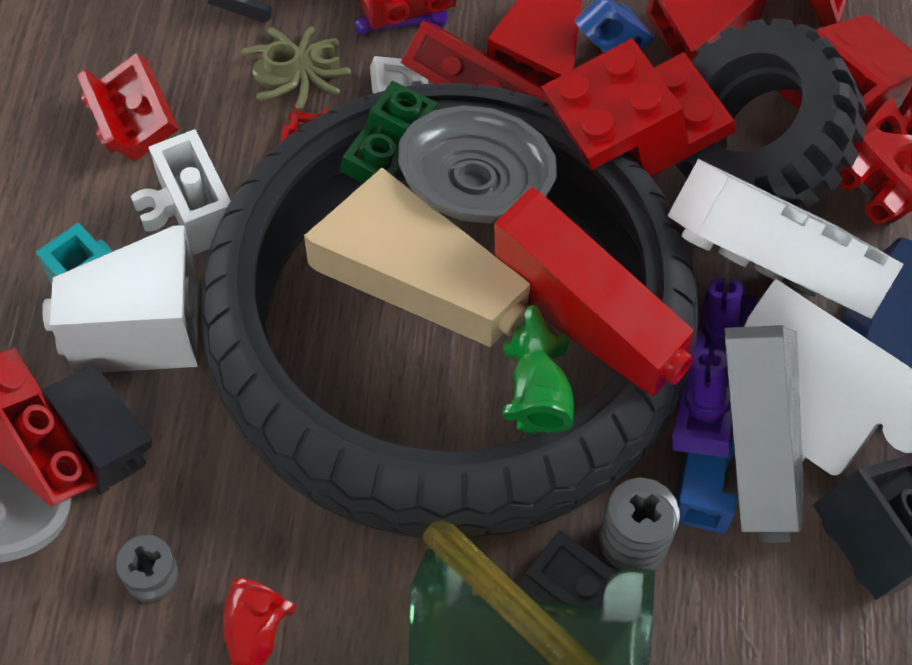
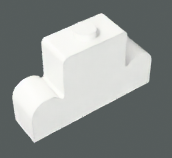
[745,278,912,475]

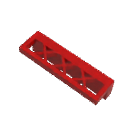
[400,21,546,101]

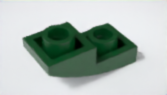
[339,80,438,183]

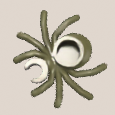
[240,26,351,110]

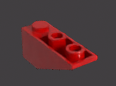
[0,348,98,507]

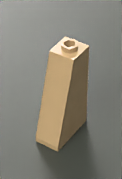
[304,168,530,347]

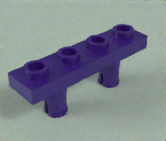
[673,278,757,458]

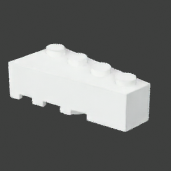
[667,159,904,319]

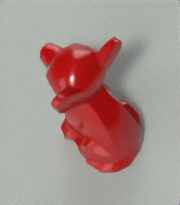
[222,577,296,665]

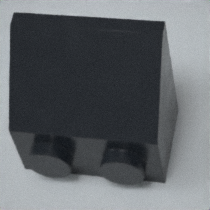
[812,454,912,600]

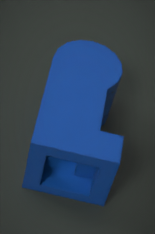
[574,0,655,53]
[675,437,737,534]

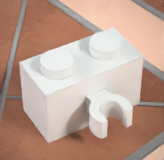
[131,129,231,255]

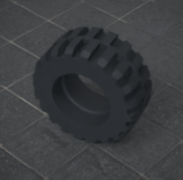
[675,19,866,208]

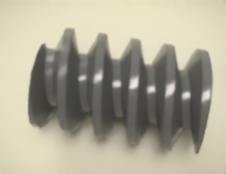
[598,477,680,581]

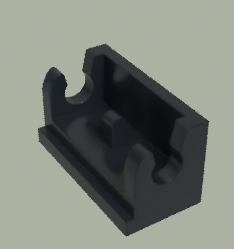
[42,364,152,495]

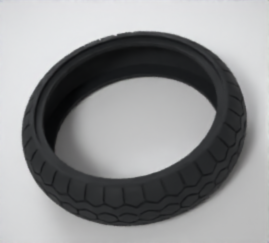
[201,83,698,541]

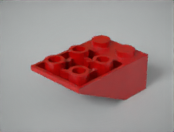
[776,14,912,122]

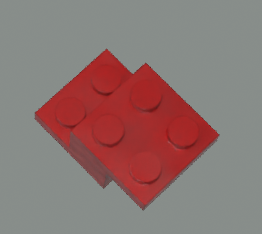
[541,38,736,177]

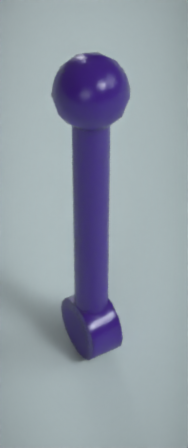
[354,10,448,35]

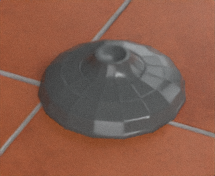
[398,105,557,224]

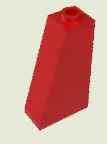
[494,186,694,397]

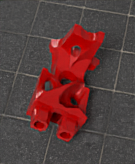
[838,86,912,226]

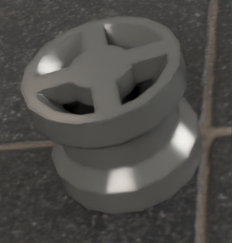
[116,535,180,603]

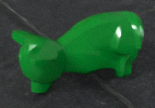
[502,305,574,434]

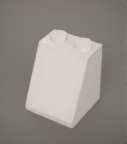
[43,225,199,374]

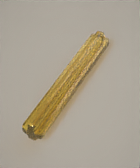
[423,520,600,665]

